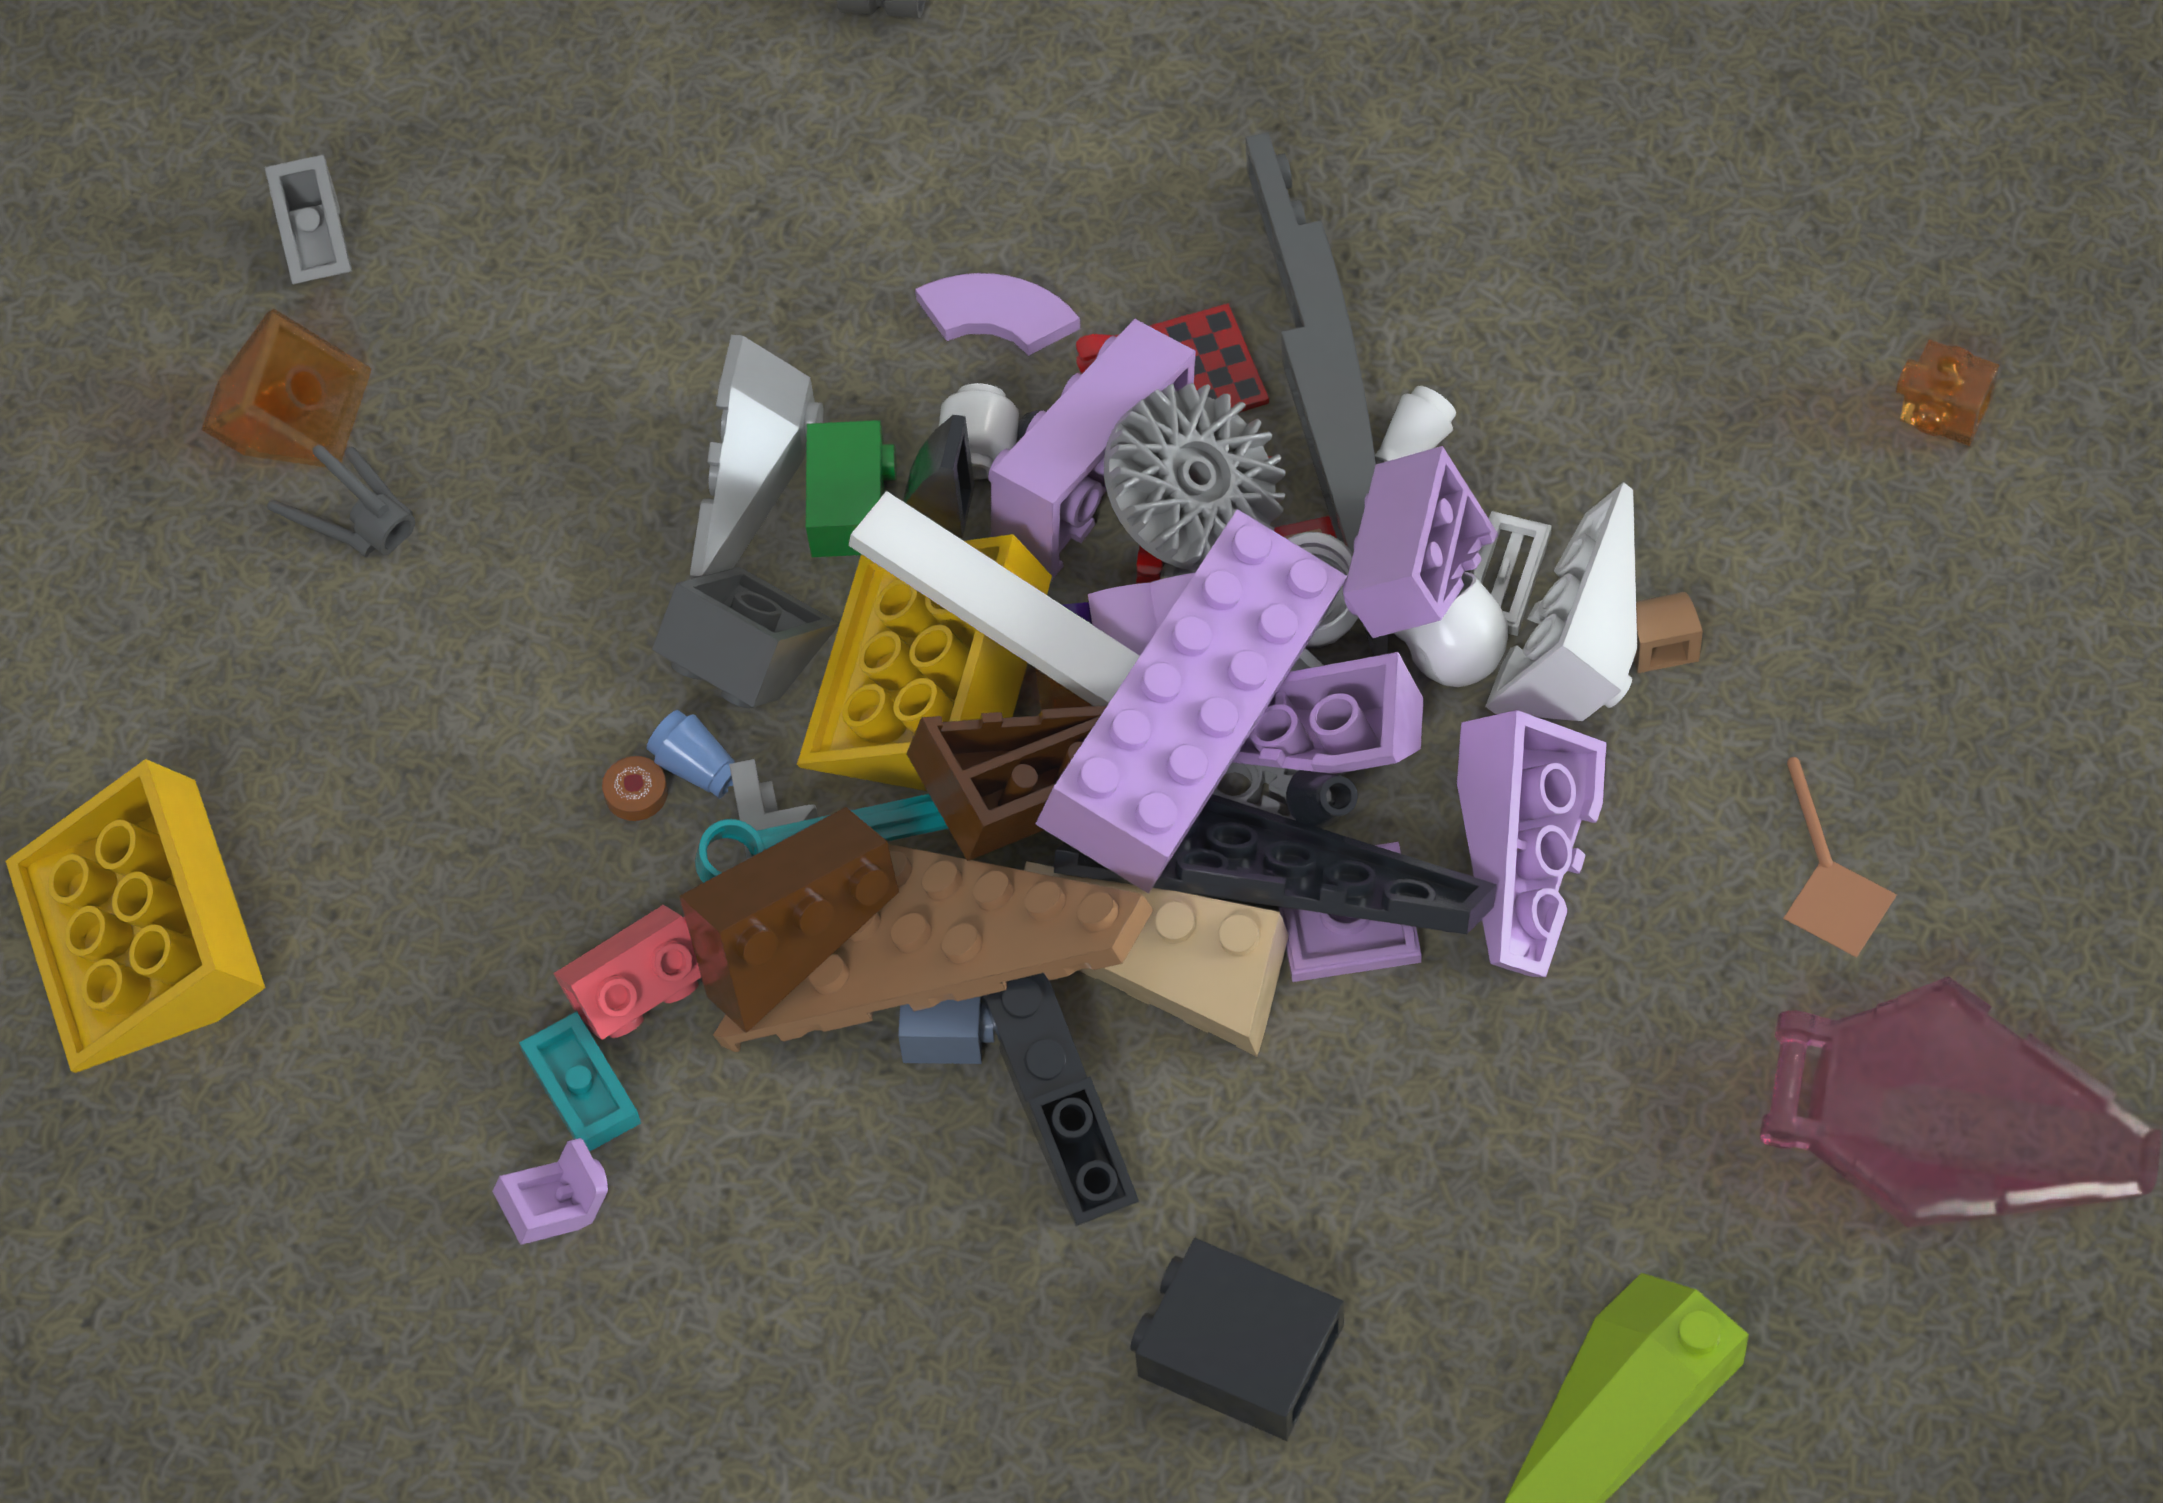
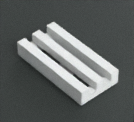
[1471,511,1552,636]

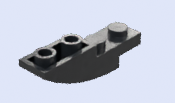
[982,973,1139,1226]

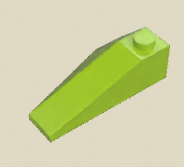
[1505,1273,1749,1503]

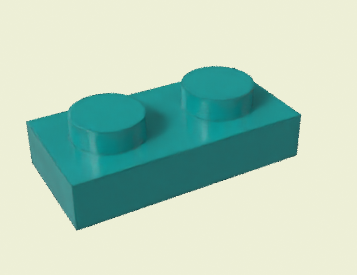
[519,1012,641,1152]

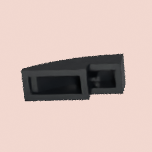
[903,415,975,538]

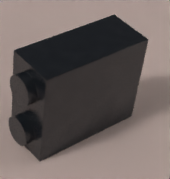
[1130,1237,1344,1441]

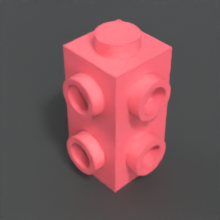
[553,905,701,1040]

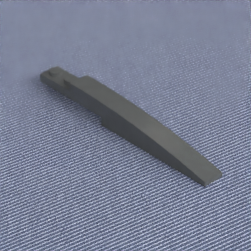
[1245,132,1388,657]

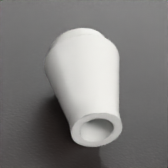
[1375,386,1456,464]

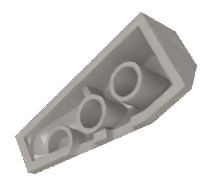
[690,335,823,579]

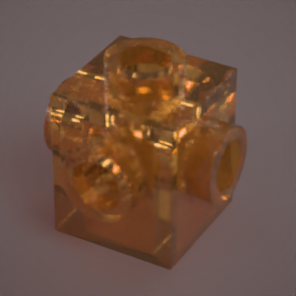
[1896,339,1999,446]

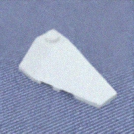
[1485,482,1637,721]

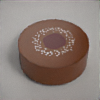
[602,756,668,821]

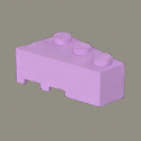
[1343,446,1498,638]

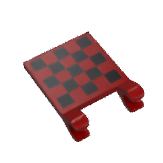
[1076,303,1269,413]

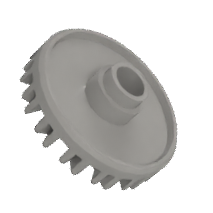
[1104,383,1286,571]

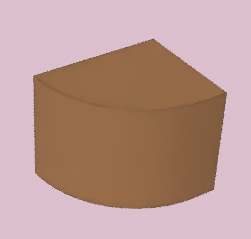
[1633,592,1703,673]

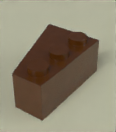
[906,705,1107,861]
[679,807,899,1033]

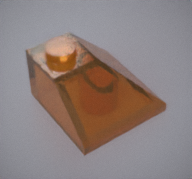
[201,309,372,467]

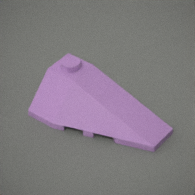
[1232,652,1423,774]
[1457,710,1606,977]

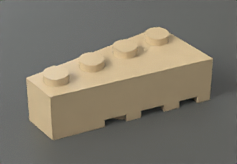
[1024,861,1289,1057]

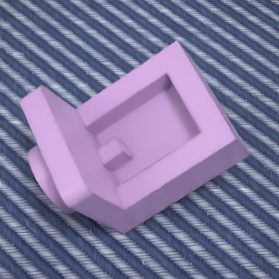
[493,1138,608,1245]

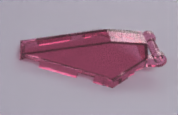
[1759,976,2162,1228]

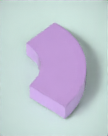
[915,273,1080,355]

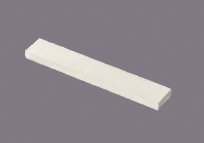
[848,491,1140,706]

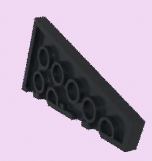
[1054,794,1497,934]

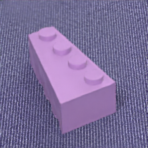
[988,319,1196,581]

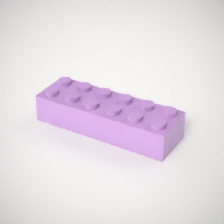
[1036,509,1347,894]

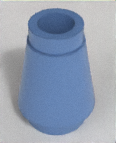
[647,710,735,799]

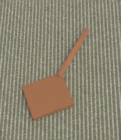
[1783,757,1897,957]

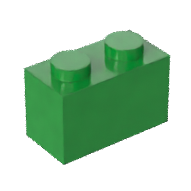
[806,420,897,557]

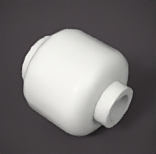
[939,383,1019,480]

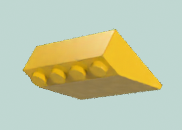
[797,534,1052,791]
[5,759,266,1073]

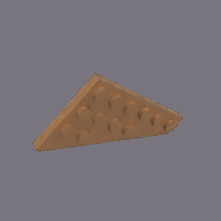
[713,844,1153,1052]

